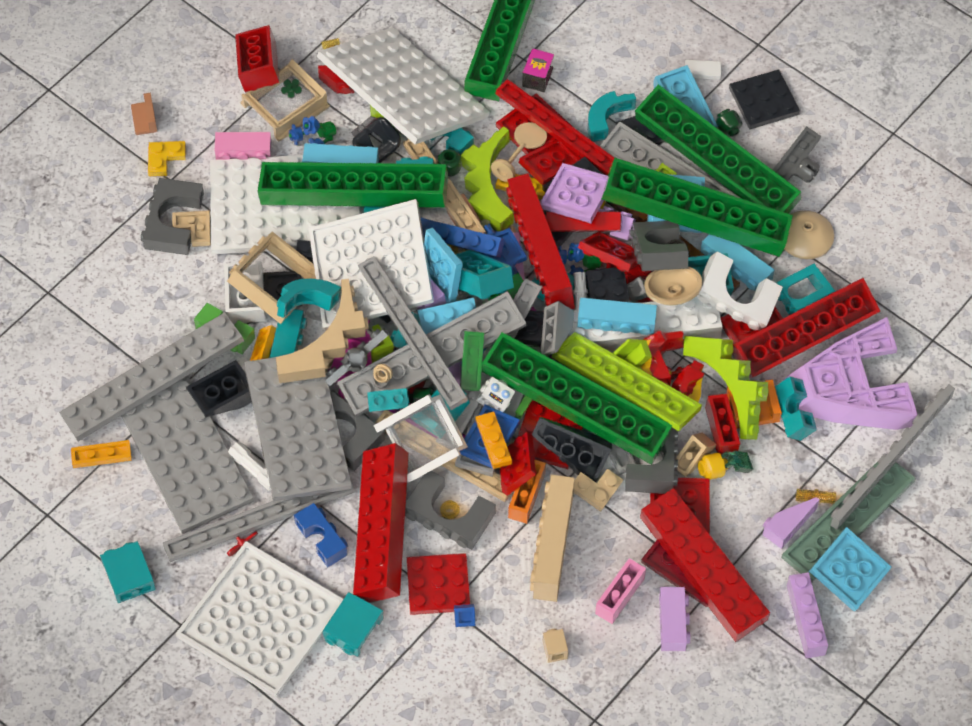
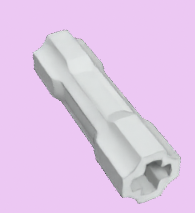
[228,441,271,491]

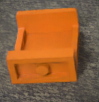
[726,379,782,429]

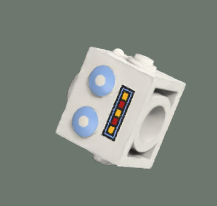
[476,377,515,412]

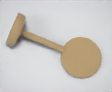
[491,123,547,182]

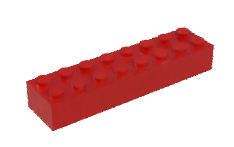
[505,173,575,310]
[732,278,881,379]
[353,443,409,603]
[640,488,770,642]

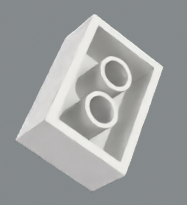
[224,261,265,323]

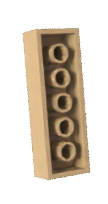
[530,475,575,602]

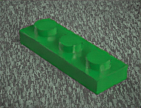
[460,331,484,391]

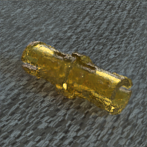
[795,488,836,504]

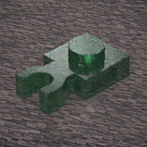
[721,451,754,473]

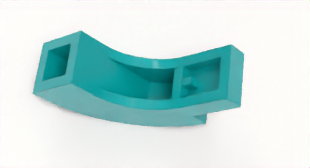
[587,91,636,142]
[277,278,341,318]

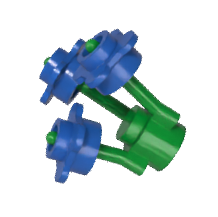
[289,116,336,146]
[558,243,602,277]

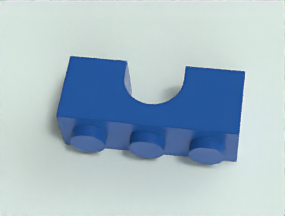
[294,503,348,568]

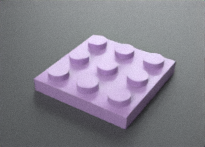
[540,163,608,223]

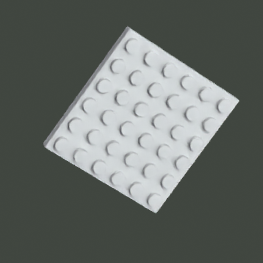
[309,199,434,331]
[176,542,343,698]

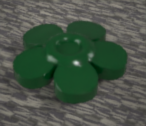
[281,79,302,98]

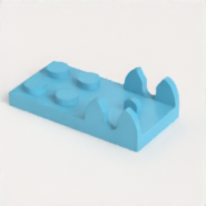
[653,65,718,128]

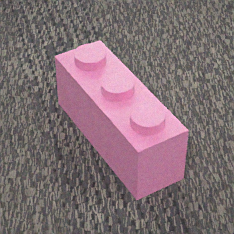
[214,132,272,160]
[595,558,646,624]

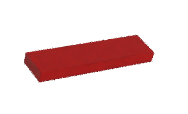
[546,212,622,232]

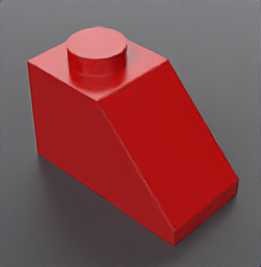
[318,65,354,94]

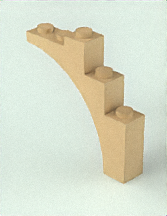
[276,279,369,383]

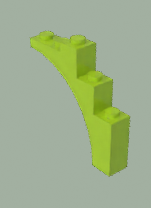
[461,127,514,232]
[683,336,769,440]

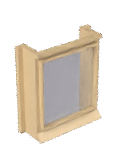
[240,59,330,142]

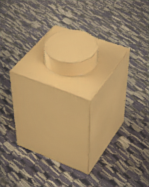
[542,629,568,663]

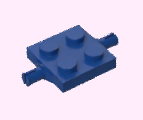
[480,224,527,275]

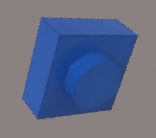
[454,604,476,627]

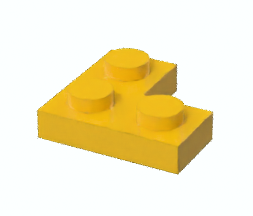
[148,141,186,177]

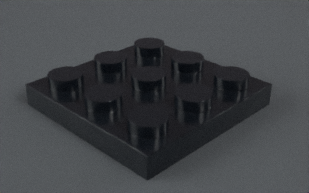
[729,69,800,130]

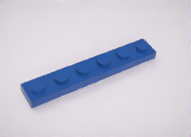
[420,217,505,258]

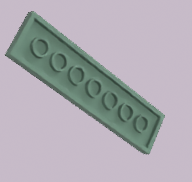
[781,454,916,583]

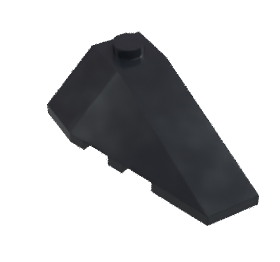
[532,417,612,482]

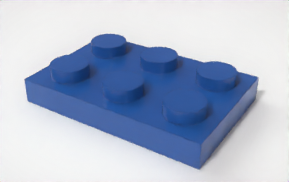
[459,405,520,469]

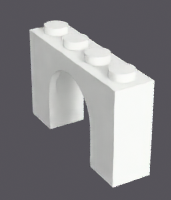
[696,251,782,330]

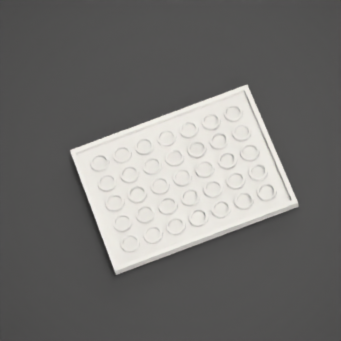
[317,28,490,145]
[210,155,360,254]

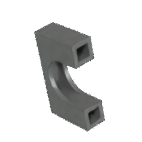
[141,178,204,255]
[629,221,688,271]
[329,389,385,471]
[625,428,678,494]
[405,471,496,550]

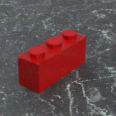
[705,393,740,457]

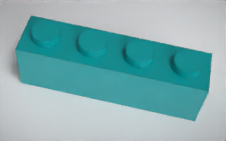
[270,309,307,358]

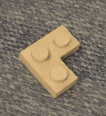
[172,211,211,247]
[574,469,623,512]

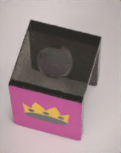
[522,49,554,93]

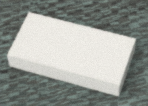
[685,60,721,80]

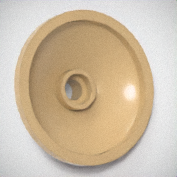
[784,210,834,259]
[645,267,702,305]

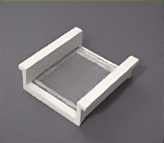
[374,394,468,484]

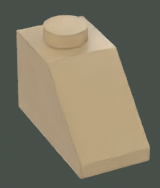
[676,432,717,477]

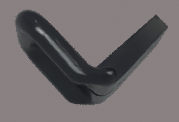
[351,116,401,163]

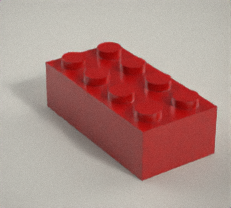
[235,25,280,92]

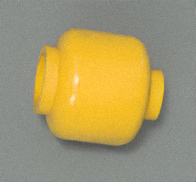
[698,453,728,480]

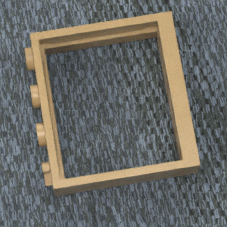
[227,231,316,324]

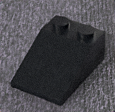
[186,360,252,417]

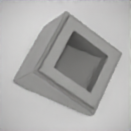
[627,277,648,302]

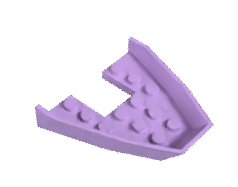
[783,317,918,430]

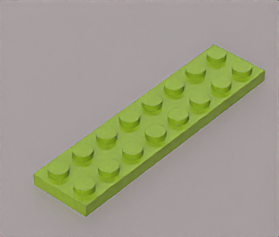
[552,332,702,431]

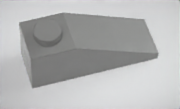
[541,301,574,356]

